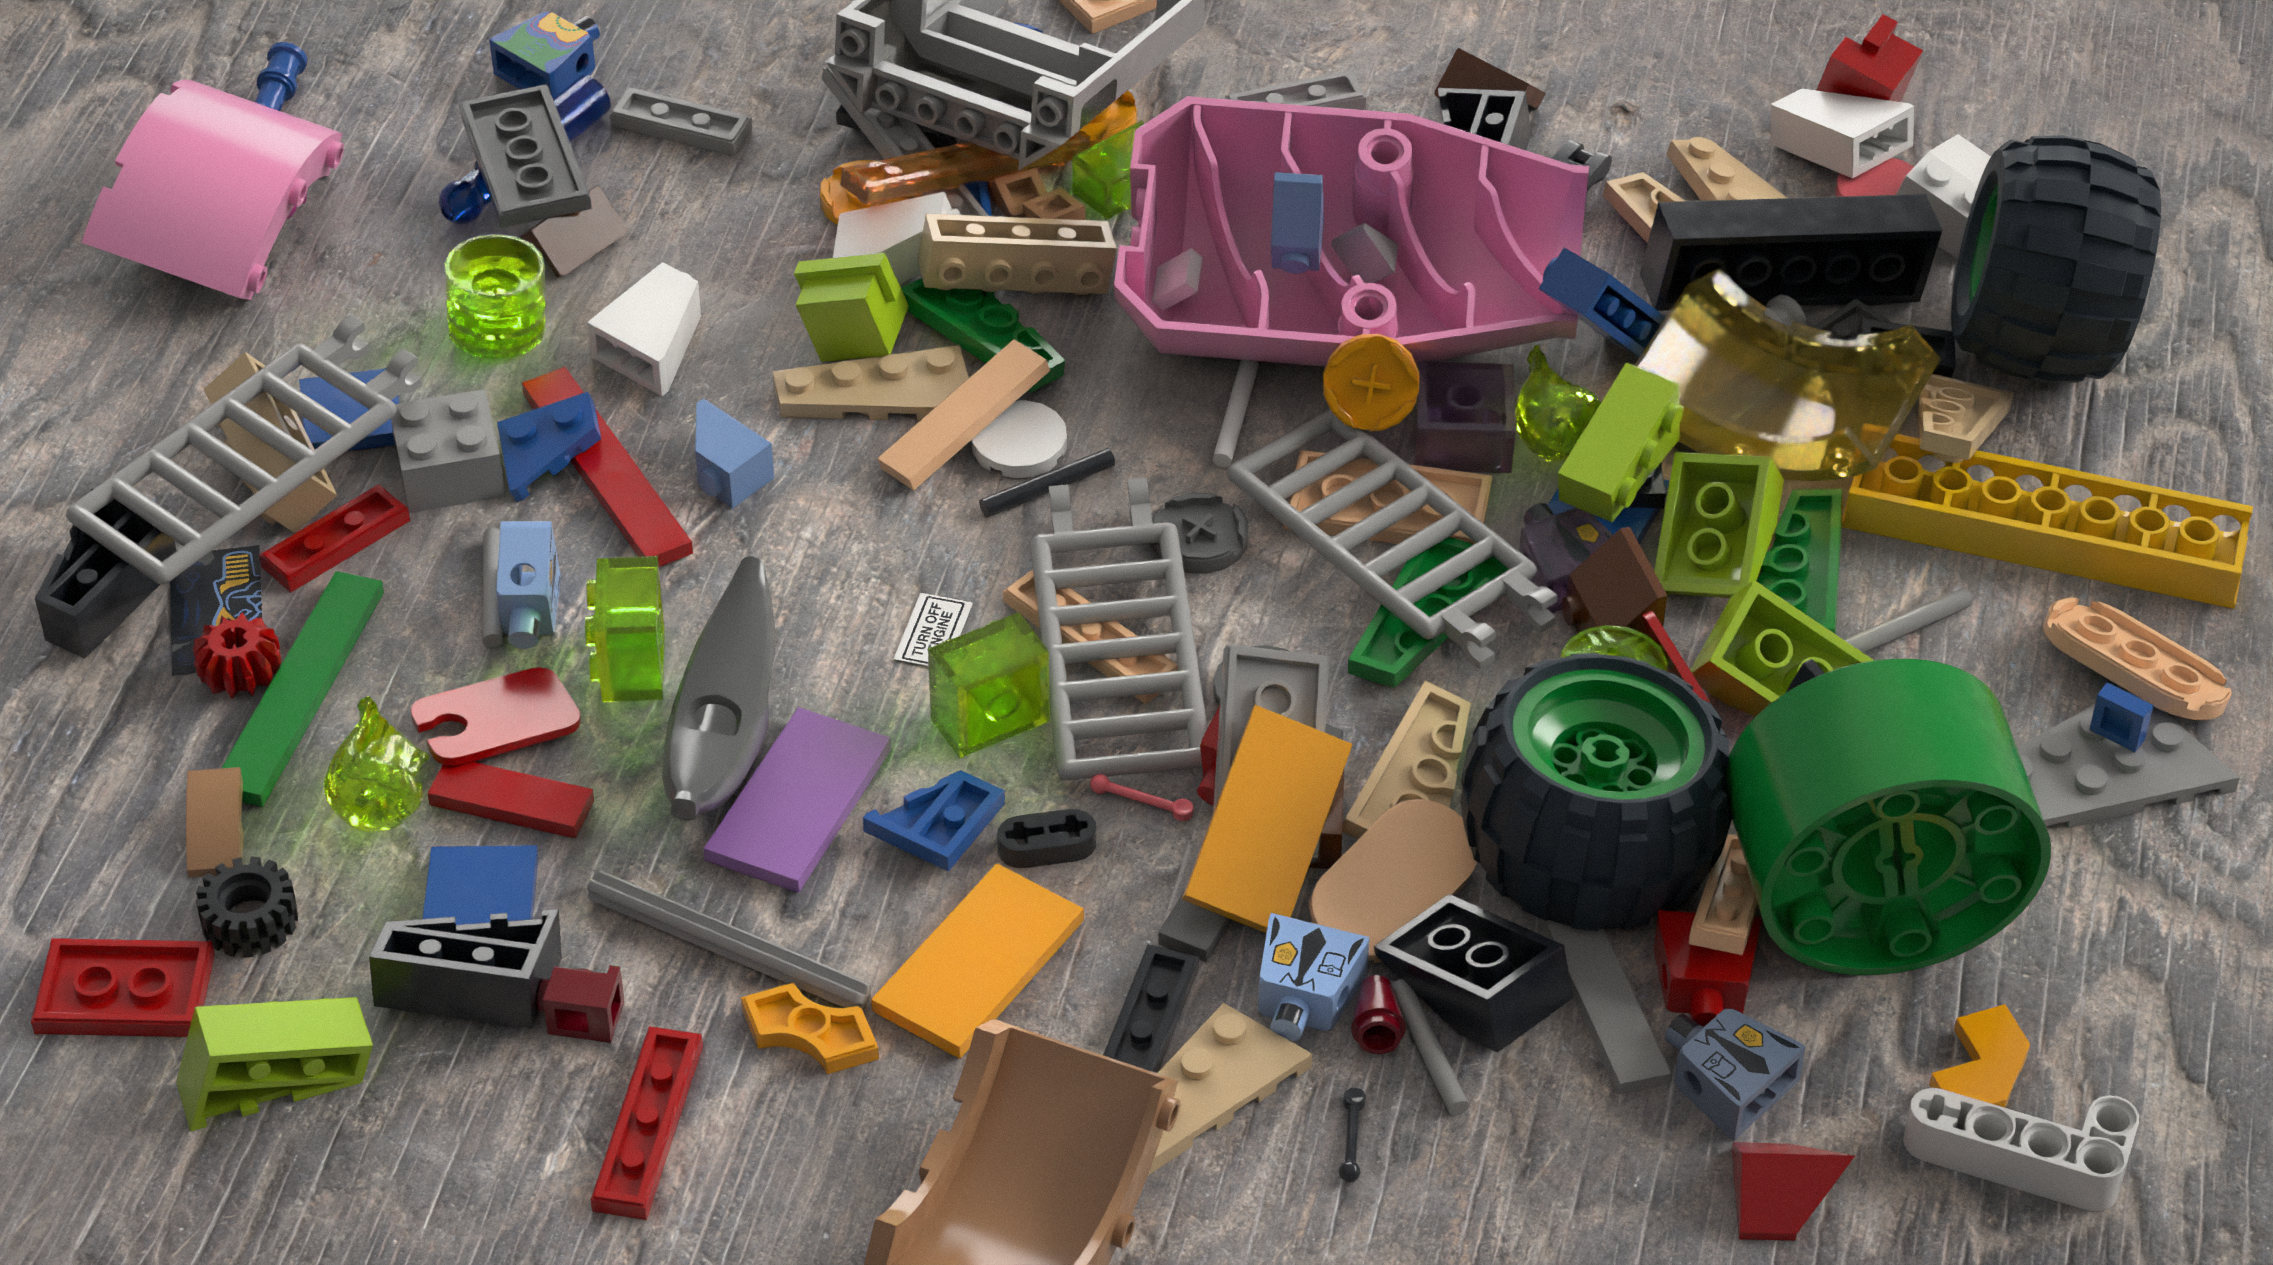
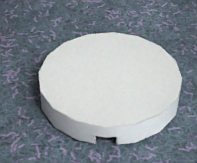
[971,400,1067,479]

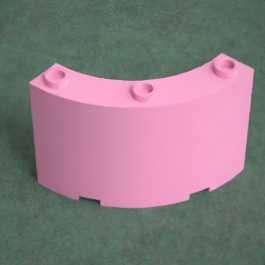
[81,79,344,300]

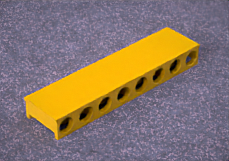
[1842,428,2253,609]

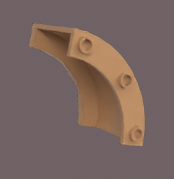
[864,1019,1180,1265]

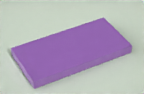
[703,707,891,893]

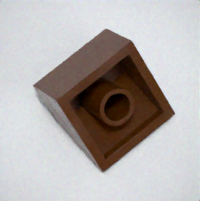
[1561,527,1667,667]

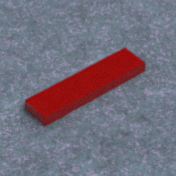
[590,1026,703,1220]

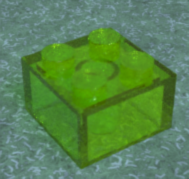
[585,556,665,702]
[928,612,1050,759]

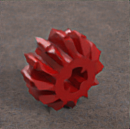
[193,612,281,699]

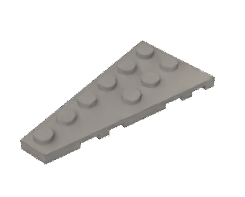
[2017,689,2240,828]

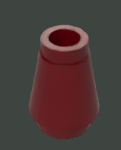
[1351,975,1406,1054]

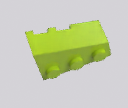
[1558,363,1684,522]
[176,997,373,1132]

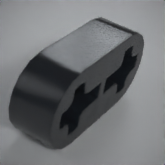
[997,809,1096,868]

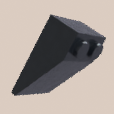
[1373,894,1573,1053]

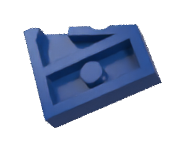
[497,392,601,502]
[863,770,1005,871]

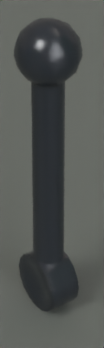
[1339,1088,1366,1183]

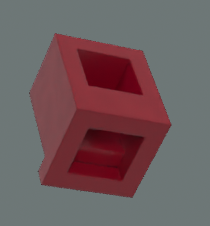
[537,965,625,1043]

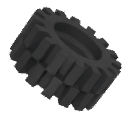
[196,856,298,958]

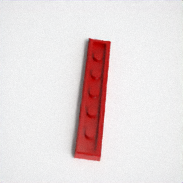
[522,367,693,571]

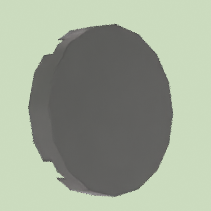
[1151,492,1248,573]

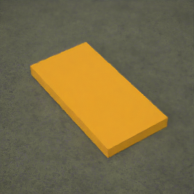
[1182,705,1353,933]
[871,863,1084,1059]

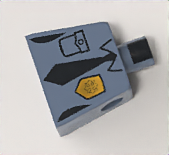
[1664,1009,1806,1141]

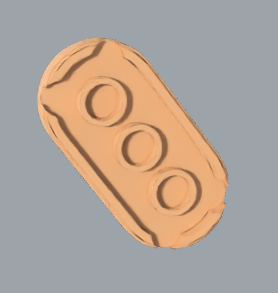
[2043,598,2232,720]
[1309,799,1477,963]

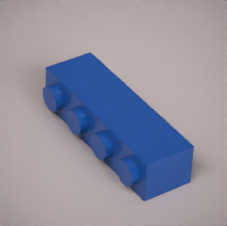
[1538,247,1673,363]

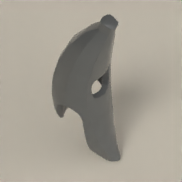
[662,556,775,820]

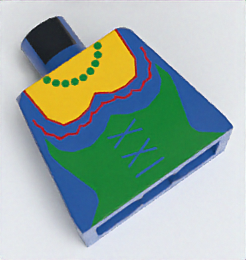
[489,12,600,107]

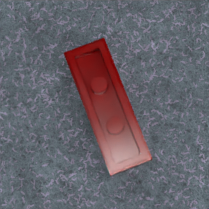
[259,484,410,593]
[427,762,594,839]

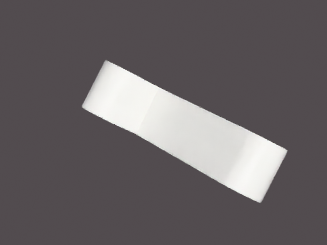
[1903,1088,2139,1212]

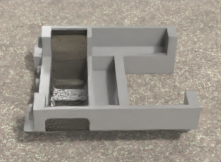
[825,0,1205,171]

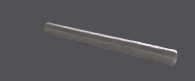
[587,871,871,1010]

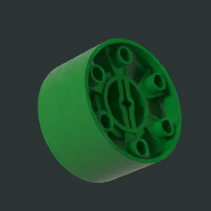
[1726,659,2051,975]

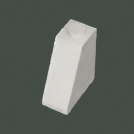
[1770,89,1914,178]
[833,192,961,284]
[587,262,701,396]

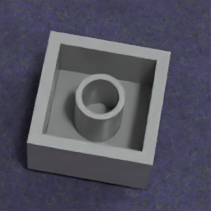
[391,389,506,513]

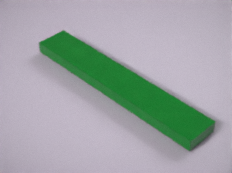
[222,571,384,807]

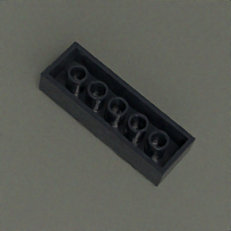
[1640,194,1943,311]

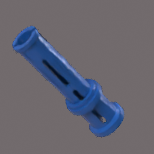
[255,42,308,111]

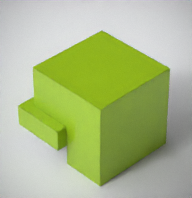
[794,253,909,362]

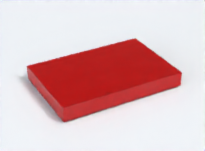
[31,938,215,1037]

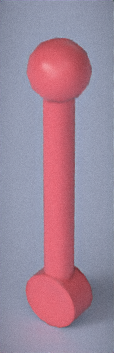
[1090,774,1193,821]

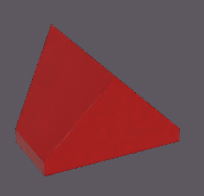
[1732,1142,1855,1241]

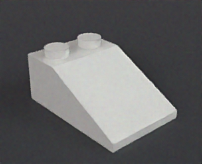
[1896,134,1991,260]

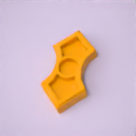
[741,983,879,1074]

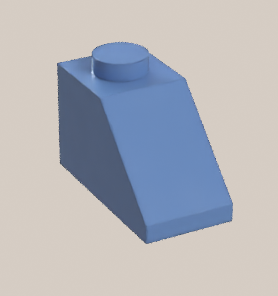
[1271,172,1324,274]
[695,398,774,509]

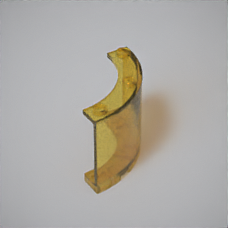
[1634,269,1941,481]

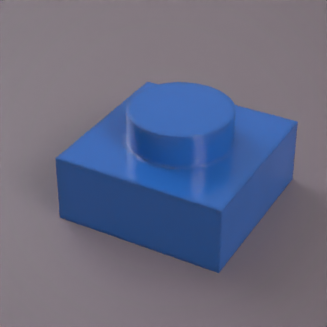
[2089,683,2154,752]

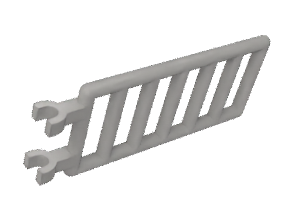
[66,314,422,584]
[1226,409,1557,669]
[1030,477,1207,781]

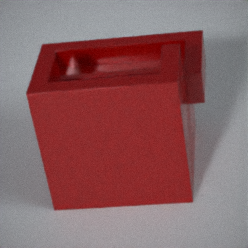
[1816,14,1924,102]

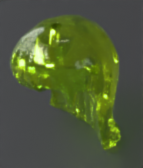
[1513,345,1601,462]
[324,695,430,833]

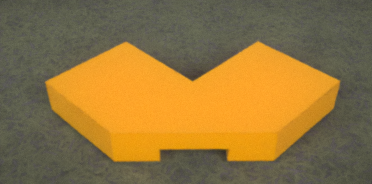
[1929,1004,2030,1108]

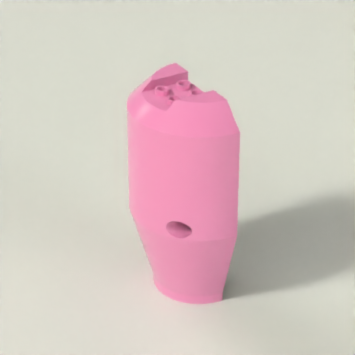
[1114,96,1589,367]

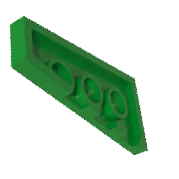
[901,278,1066,393]
[1757,489,1843,634]
[1348,537,1509,688]

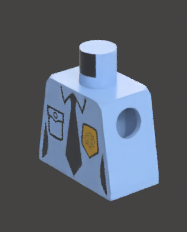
[496,521,561,649]
[1258,913,1370,1042]

